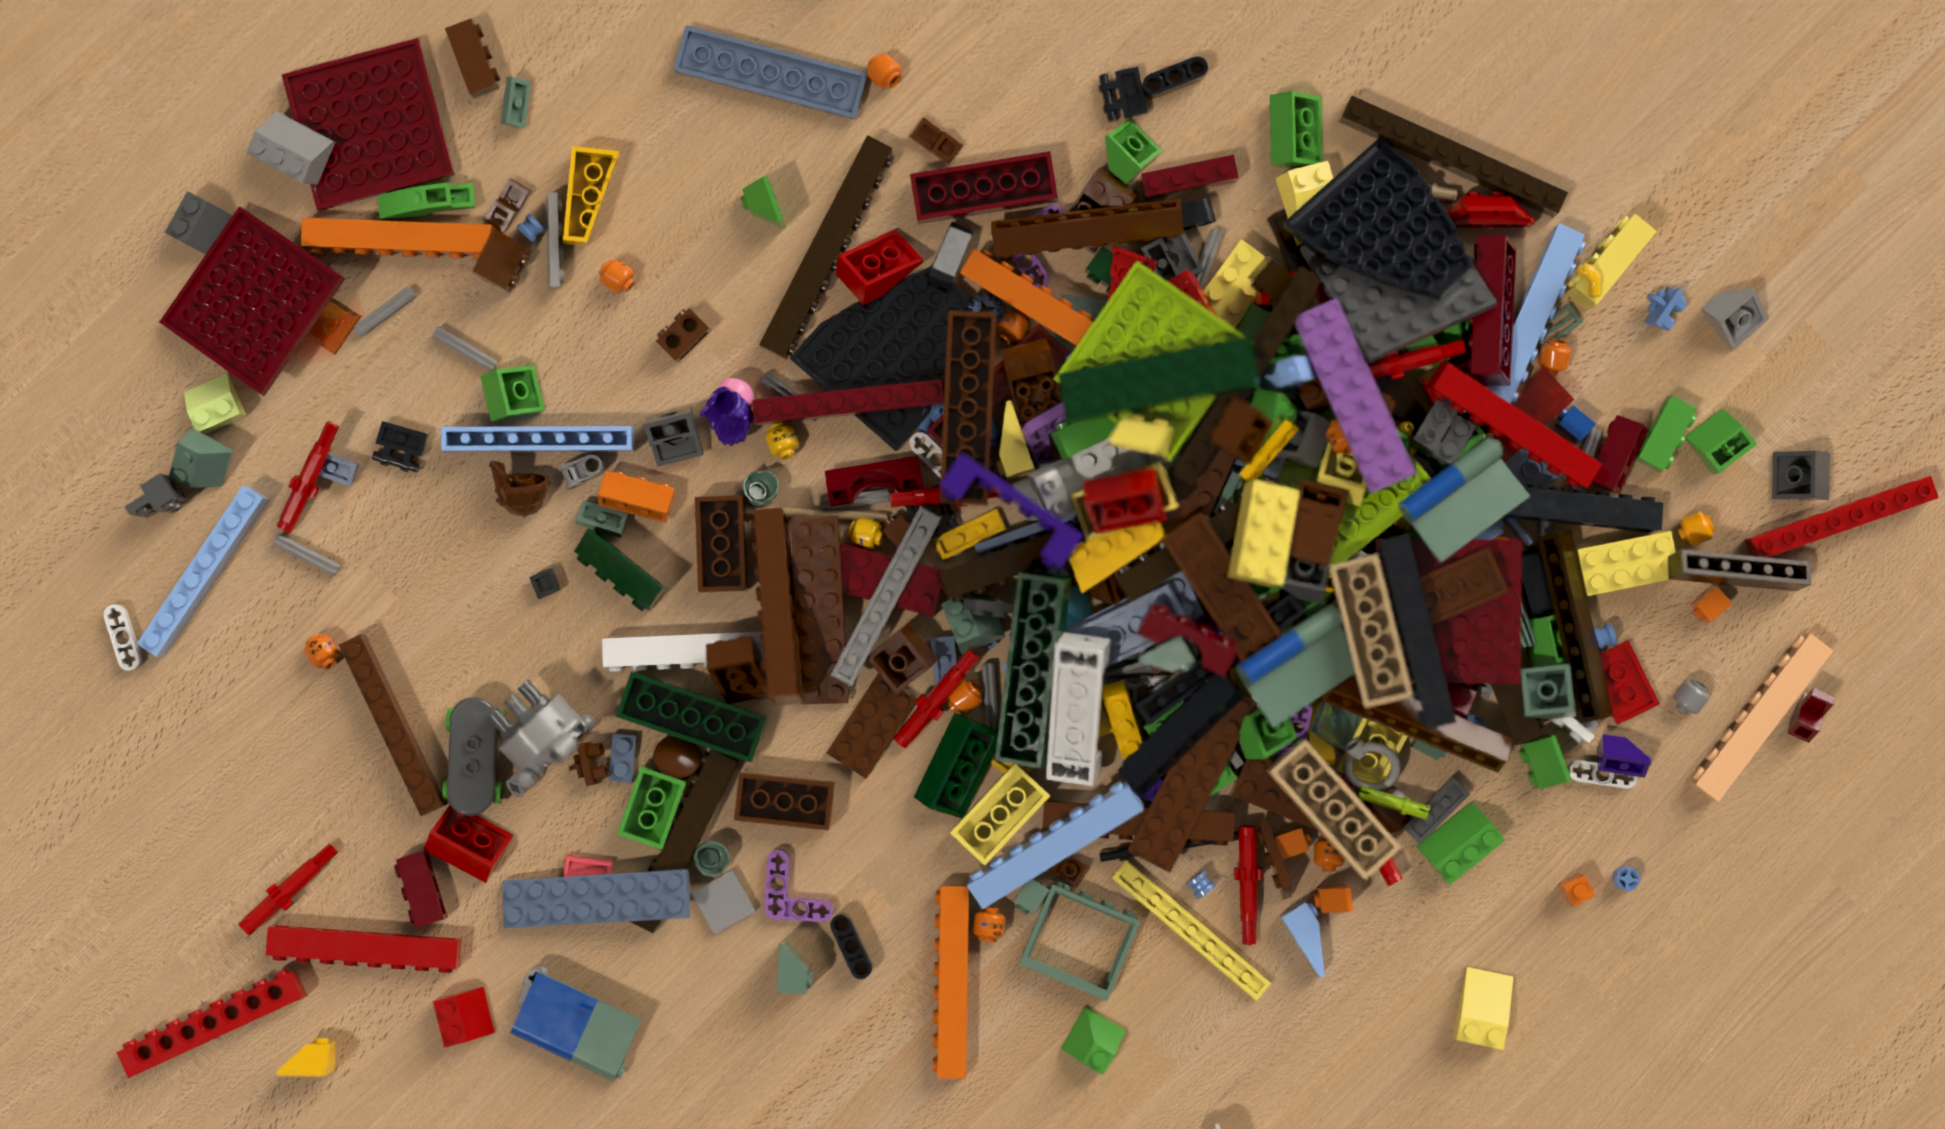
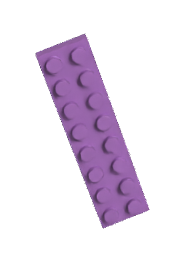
[1294,298,1416,494]

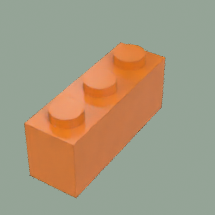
[598,471,675,523]

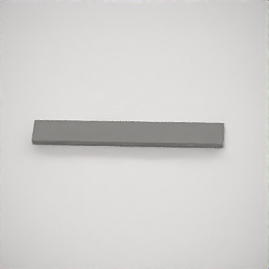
[831,506,941,686]

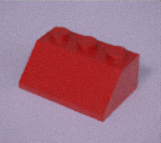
[1083,467,1167,534]
[424,804,514,883]

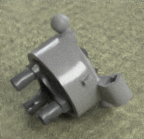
[486,679,595,797]

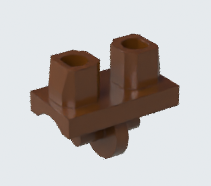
[568,741,610,786]

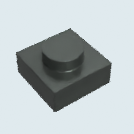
[529,568,561,599]

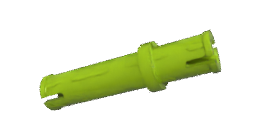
[1357,785,1430,820]

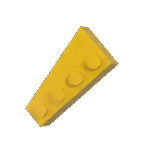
[563,146,619,246]
[1069,522,1166,593]

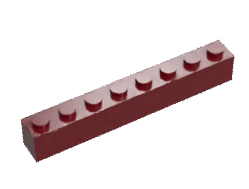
[752,379,944,425]

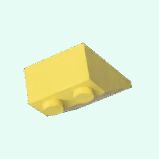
[1275,161,1333,246]
[996,400,1034,480]
[1109,415,1174,457]
[1316,441,1366,506]
[1337,716,1408,783]
[1452,967,1513,1050]

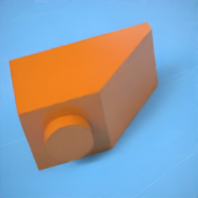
[1313,884,1353,913]

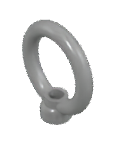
[1343,738,1401,791]

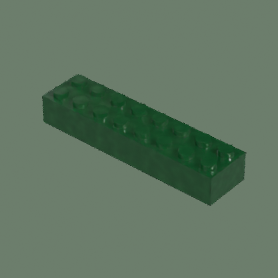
[1058,337,1260,424]
[994,570,1072,769]

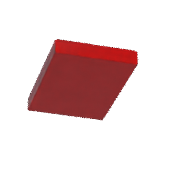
[1600,640,1660,725]

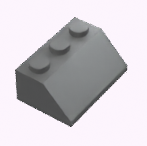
[246,112,335,185]

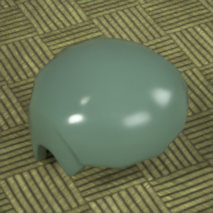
[742,470,779,506]
[693,840,730,877]

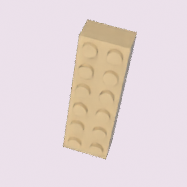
[1330,554,1413,708]
[1265,738,1401,880]

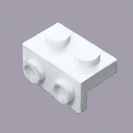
[1550,705,1598,743]

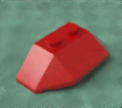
[1447,192,1534,228]

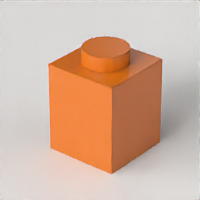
[1690,586,1733,623]
[1274,827,1311,860]
[1558,873,1596,907]

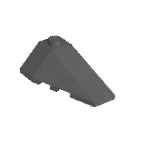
[1281,546,1335,604]

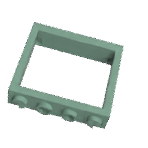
[1019,881,1140,1001]

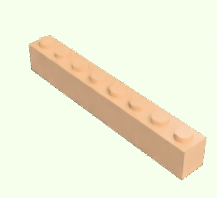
[1690,633,1833,802]

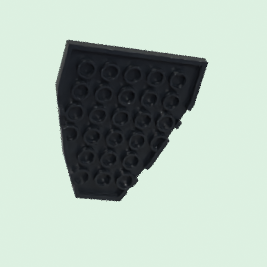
[1283,137,1473,300]
[790,266,969,452]

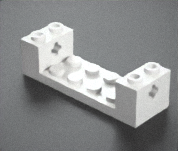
[1027,438,1180,519]
[1046,632,1111,786]

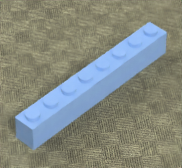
[1484,223,1585,405]
[441,426,635,453]
[137,485,269,657]
[967,781,1143,909]

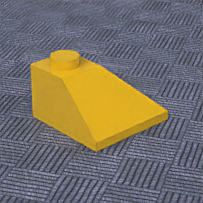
[276,1037,336,1077]

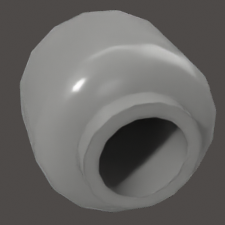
[1673,679,1710,715]

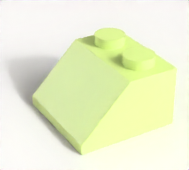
[184,373,247,435]

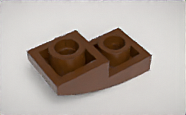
[1047,856,1090,888]

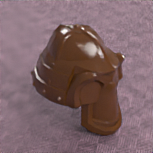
[489,460,551,517]

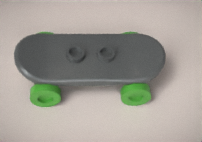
[443,697,507,816]

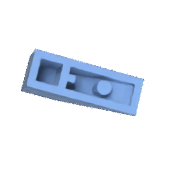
[1251,356,1315,398]
[1280,901,1325,978]

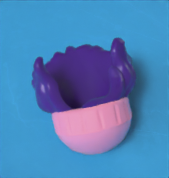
[700,378,754,446]

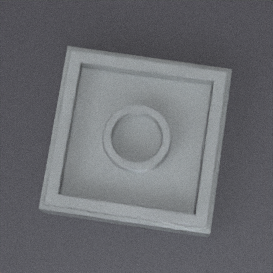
[691,870,756,935]

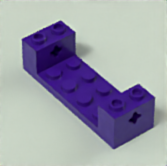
[940,453,1083,570]

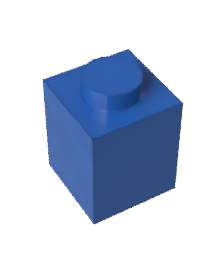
[1554,406,1596,444]

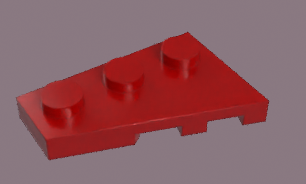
[1108,245,1157,301]

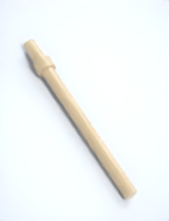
[745,504,887,522]

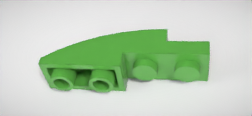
[377,183,475,220]

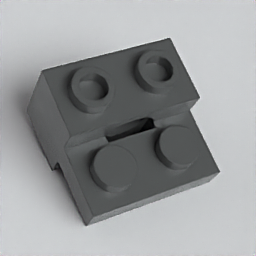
[1139,232,1204,281]
[1409,400,1476,466]
[643,406,704,467]
[124,473,187,518]

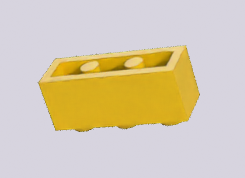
[1102,680,1144,759]

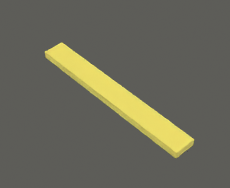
[1111,860,1272,1001]

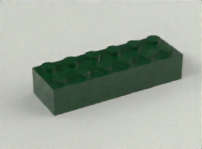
[615,671,768,762]

